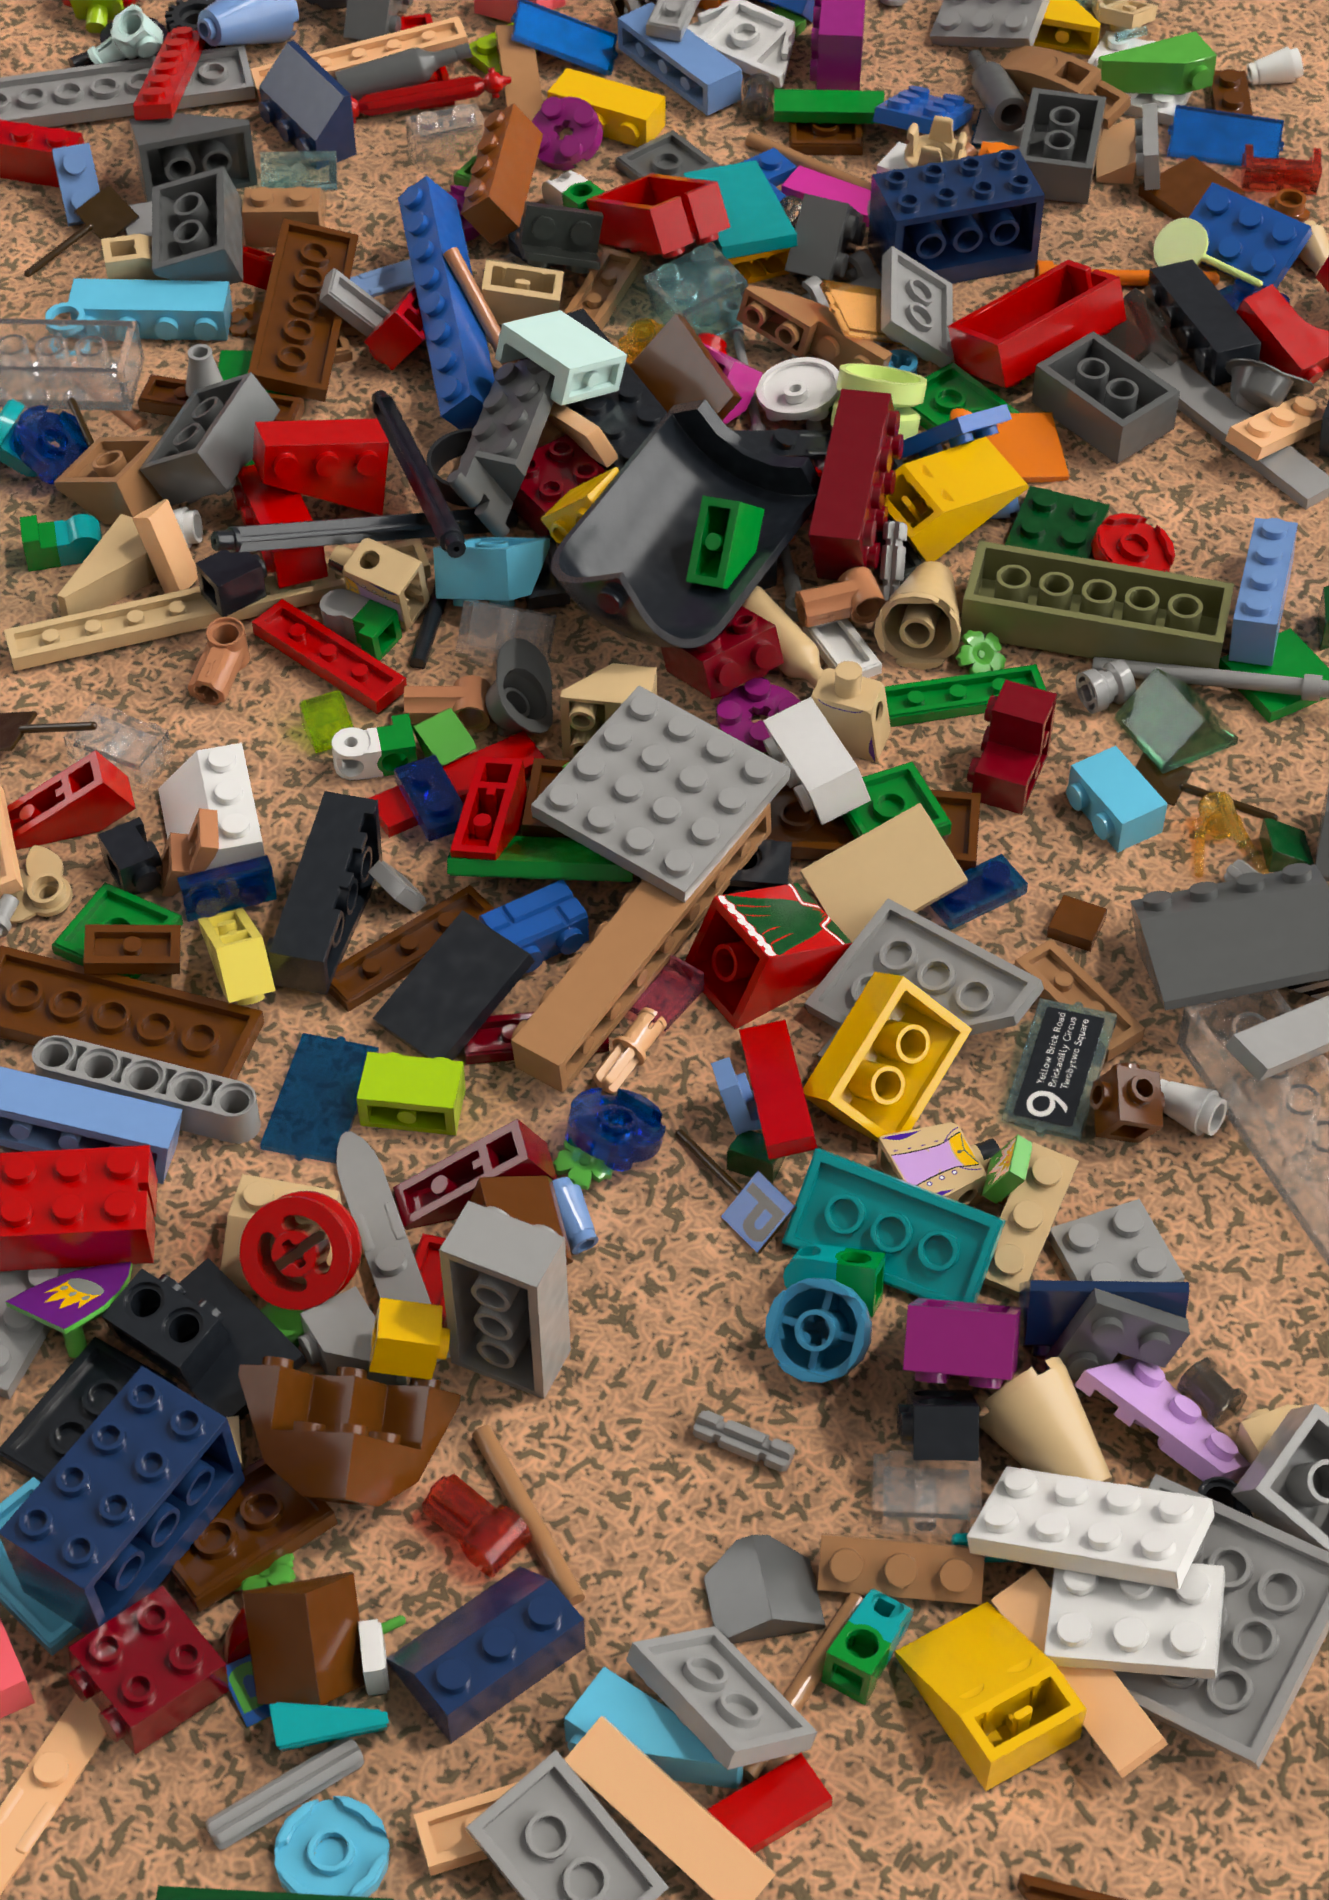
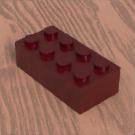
[808,389,904,580]

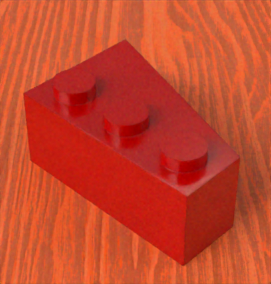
[252,418,389,516]

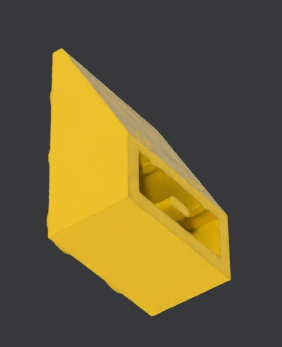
[884,437,1029,562]
[894,1601,1087,1792]

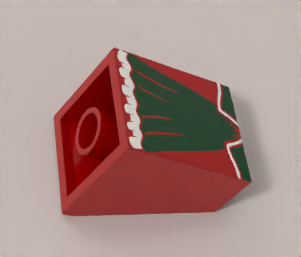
[682,883,852,1029]

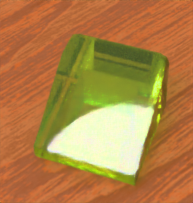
[299,690,354,753]

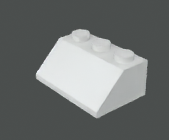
[158,743,268,892]

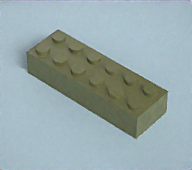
[961,540,1234,669]

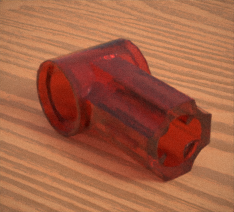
[422,1474,532,1578]

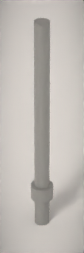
[1092,657,1329,702]

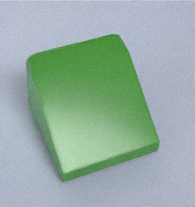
[412,708,477,767]

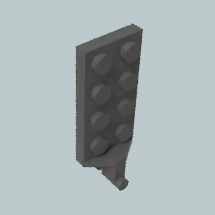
[447,358,555,537]

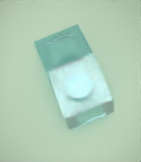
[260,151,338,192]

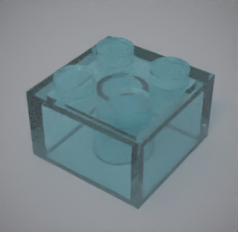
[643,242,748,336]

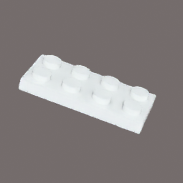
[967,1466,1215,1589]

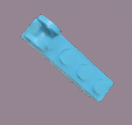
[45,278,233,357]

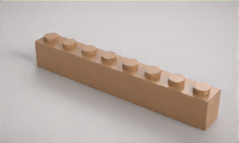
[511,803,772,1093]

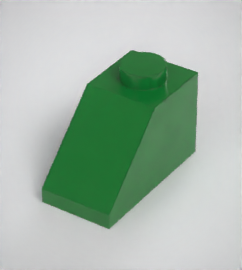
[686,496,765,589]

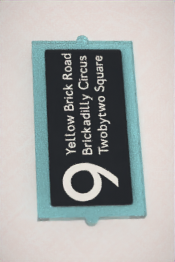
[1001,998,1117,1141]

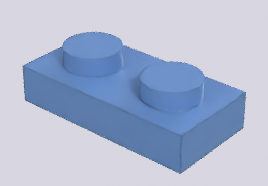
[52,143,100,226]

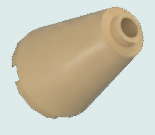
[874,561,961,670]
[979,1357,1112,1482]

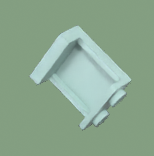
[495,310,627,406]

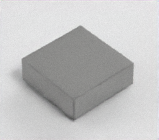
[368,860,427,913]

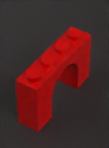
[1236,256,1329,384]

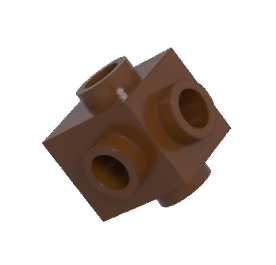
[1090,1063,1165,1143]

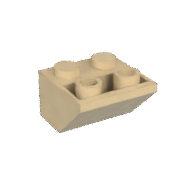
[481,258,564,325]
[560,663,657,758]

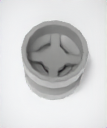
[1076,659,1136,714]

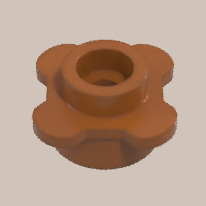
[1268,189,1310,221]

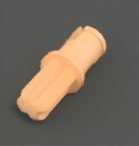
[593,1007,667,1094]

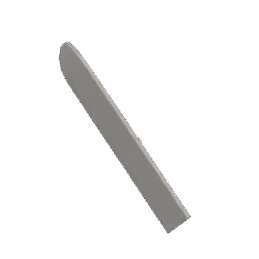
[336,1131,450,1362]

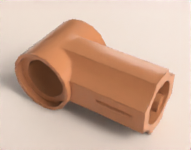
[795,566,886,628]
[188,617,250,706]
[404,675,491,733]

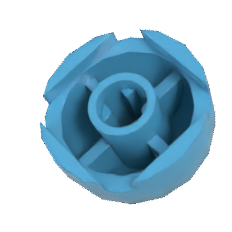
[765,1278,872,1383]

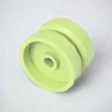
[830,363,927,440]

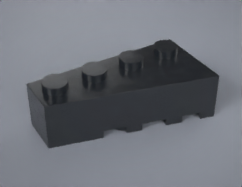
[266,791,383,995]

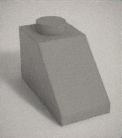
[298,1286,407,1385]

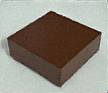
[1047,895,1107,952]

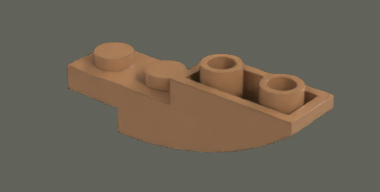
[999,46,1131,130]
[736,285,893,370]

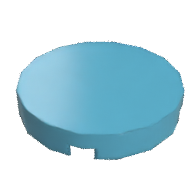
[274,1796,390,1897]

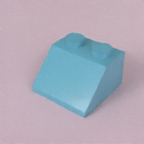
[433,537,550,608]

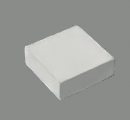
[358,1619,390,1696]

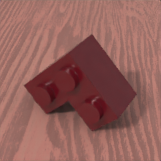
[967,680,1057,815]

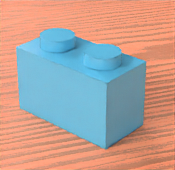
[1066,746,1168,852]

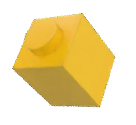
[369,1297,450,1380]

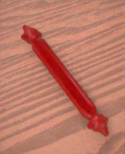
[350,67,512,123]

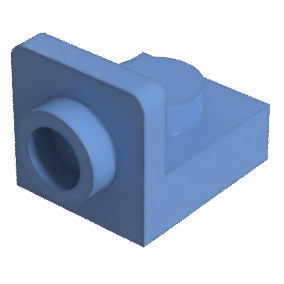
[711,1057,762,1135]

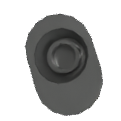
[1225,358,1315,416]
[485,638,553,737]

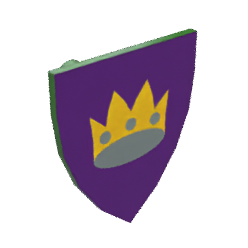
[5,1262,133,1358]

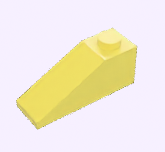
[198,907,276,1005]

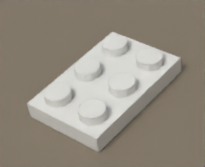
[1044,1563,1225,1679]

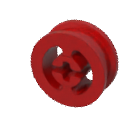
[239,1191,362,1310]

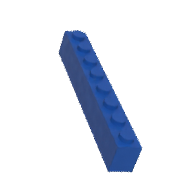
[398,176,495,430]

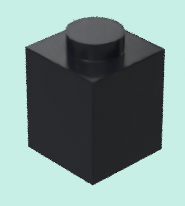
[196,550,267,617]

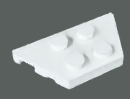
[687,0,796,88]

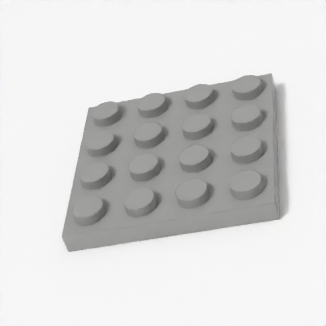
[531,685,790,903]
[1114,1474,1329,1770]

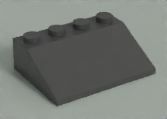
[1131,863,1329,1011]

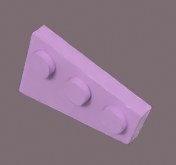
[1074,1358,1251,1482]

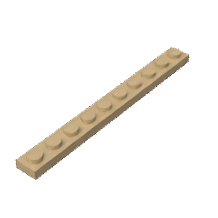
[4,538,431,671]

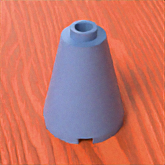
[197,0,299,46]

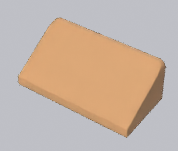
[1095,118,1136,184]
[132,499,198,594]

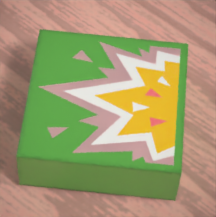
[982,1135,1032,1204]

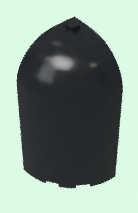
[551,399,821,648]

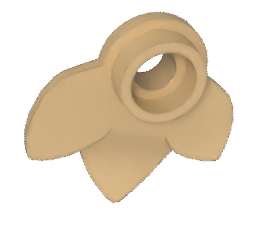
[10,845,73,924]

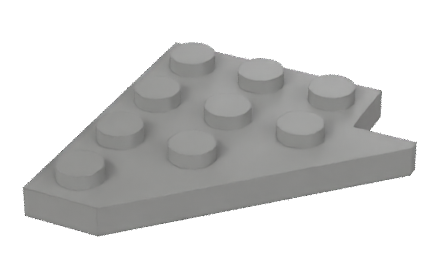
[804,898,1044,1060]

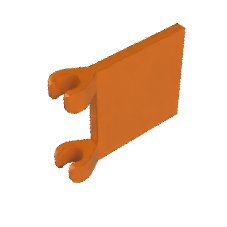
[950,408,1070,483]

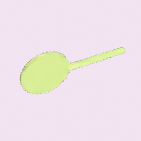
[1153,218,1263,287]

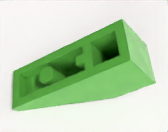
[1097,31,1217,95]

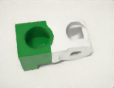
[542,170,606,210]
[332,713,418,780]

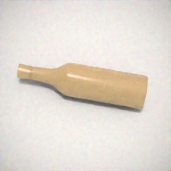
[742,585,823,688]

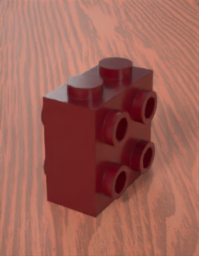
[511,434,607,536]
[661,606,784,699]
[67,1586,229,1755]

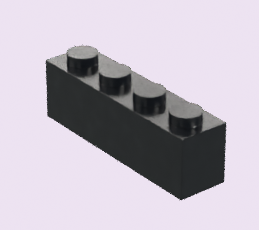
[1144,259,1261,386]

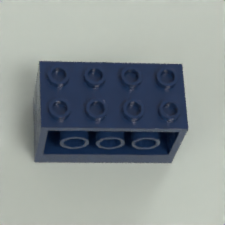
[868,149,1045,284]
[0,1366,245,1635]

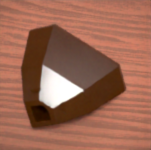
[238,1356,461,1507]

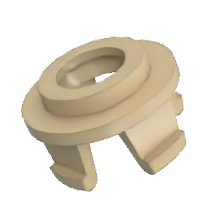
[904,116,967,168]

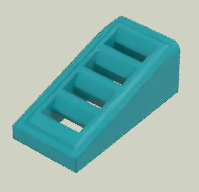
[269,1702,390,1752]

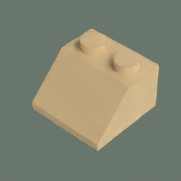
[221,1174,341,1296]

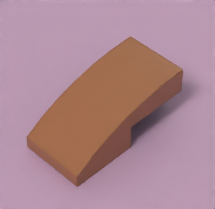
[161,808,219,897]

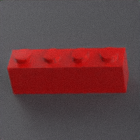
[0,120,84,188]
[231,464,328,588]

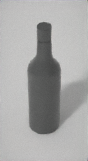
[335,42,473,100]
[968,50,1028,132]

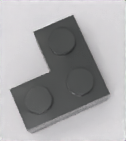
[343,0,413,41]
[785,193,866,286]

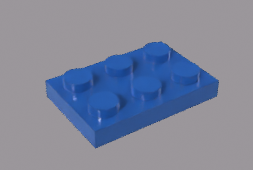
[873,86,974,134]
[1189,182,1312,290]

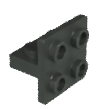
[515,201,603,273]

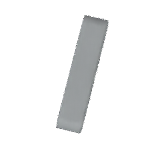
[32,1035,261,1144]

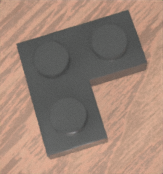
[1045,1288,1190,1381]

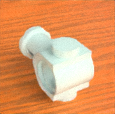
[87,4,163,65]

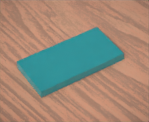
[683,160,797,259]
[782,1148,1006,1303]

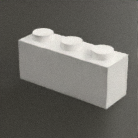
[763,697,871,825]

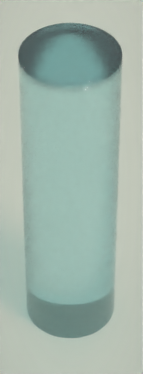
[1115,26,1148,42]

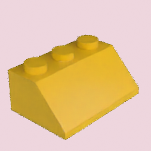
[803,971,972,1142]

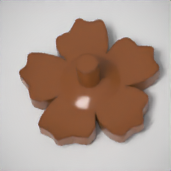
[229,300,264,338]

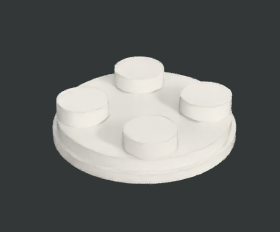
[756,357,840,421]

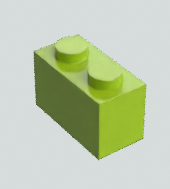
[356,1052,466,1136]

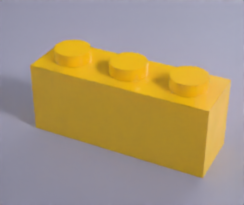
[547,68,665,147]

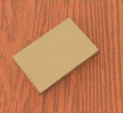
[800,803,968,943]

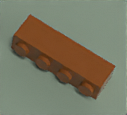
[461,103,543,245]

